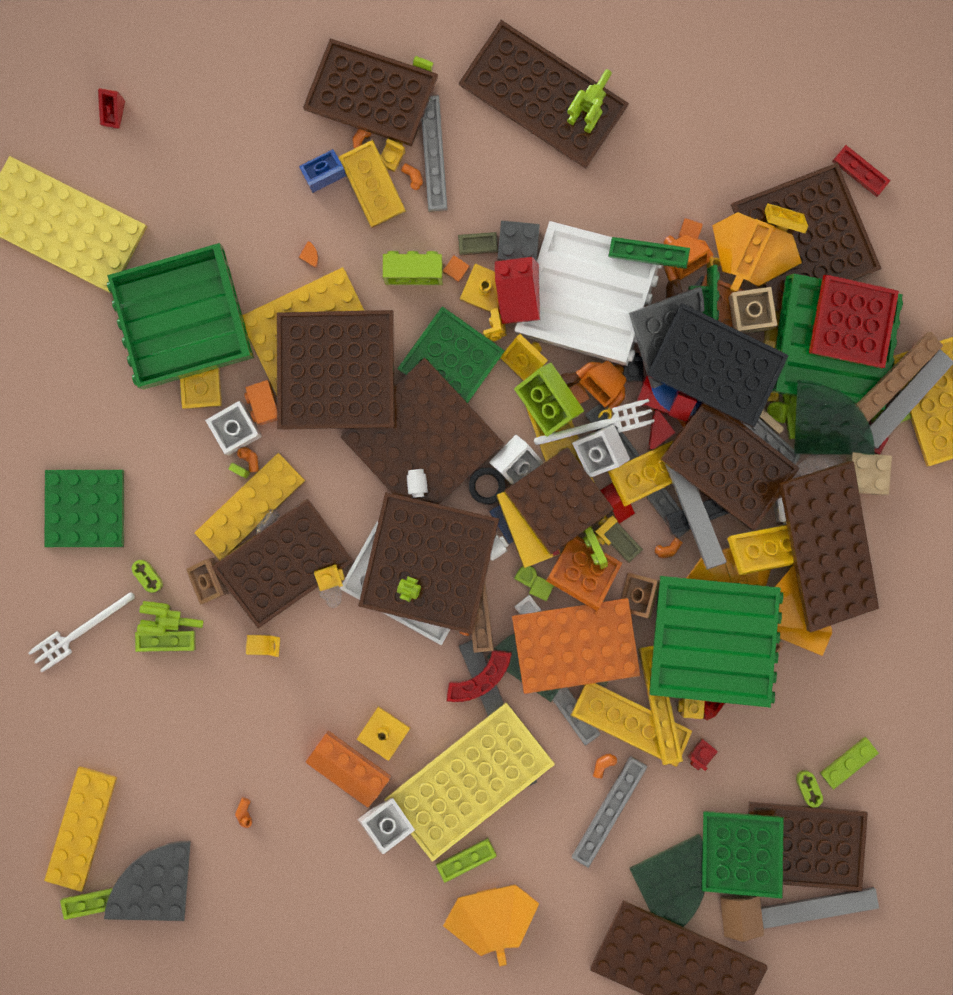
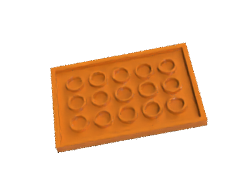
[512,598,640,694]

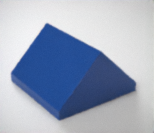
[299,149,346,193]

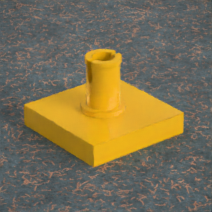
[764,203,808,233]
[460,264,499,313]
[500,334,548,381]
[356,706,411,761]

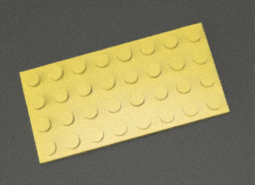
[0,156,147,294]
[384,702,555,862]

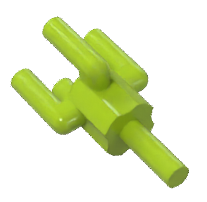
[567,69,612,133]
[137,601,204,635]

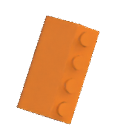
[305,730,391,808]

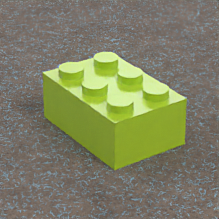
[383,251,443,285]
[514,363,584,437]

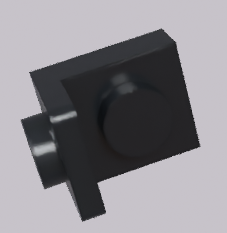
[623,353,643,382]

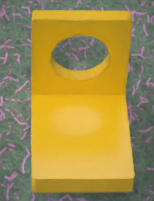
[246,635,280,657]

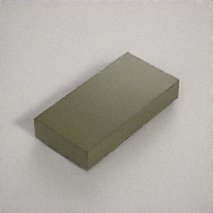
[458,232,498,255]
[604,522,643,563]

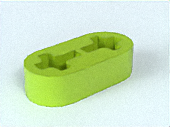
[132,560,163,593]
[796,770,823,808]

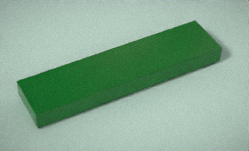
[608,237,690,269]

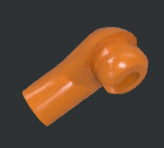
[353,129,371,149]
[401,163,423,190]
[237,447,259,473]
[655,537,683,559]
[593,754,617,779]
[235,797,252,828]

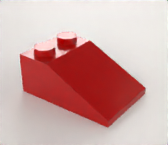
[495,257,540,324]

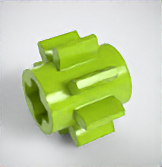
[397,576,421,602]

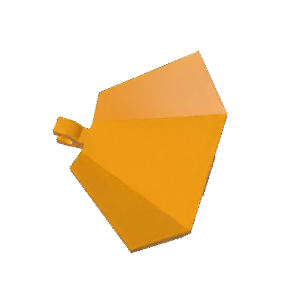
[712,212,802,292]
[686,547,771,586]
[775,565,833,656]
[443,884,539,966]

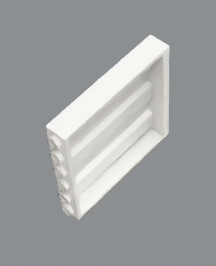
[515,221,663,366]

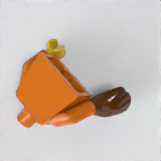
[664,235,721,299]
[560,361,627,419]

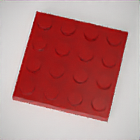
[809,275,899,369]

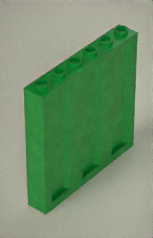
[107,243,254,390]
[772,274,903,410]
[649,576,783,708]

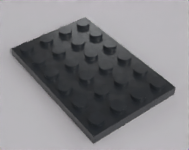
[646,303,789,427]

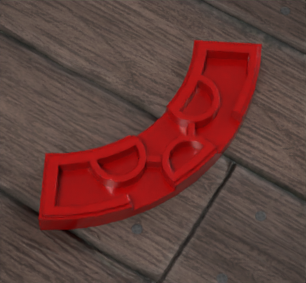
[446,650,512,702]

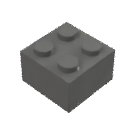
[497,221,540,261]

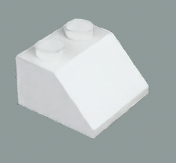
[489,435,544,485]
[357,798,415,854]

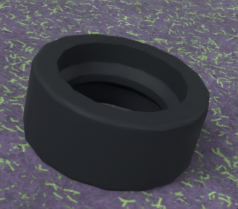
[469,467,505,504]

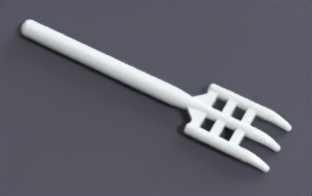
[534,399,654,445]
[29,592,135,672]

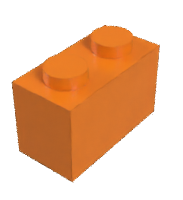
[244,380,277,426]

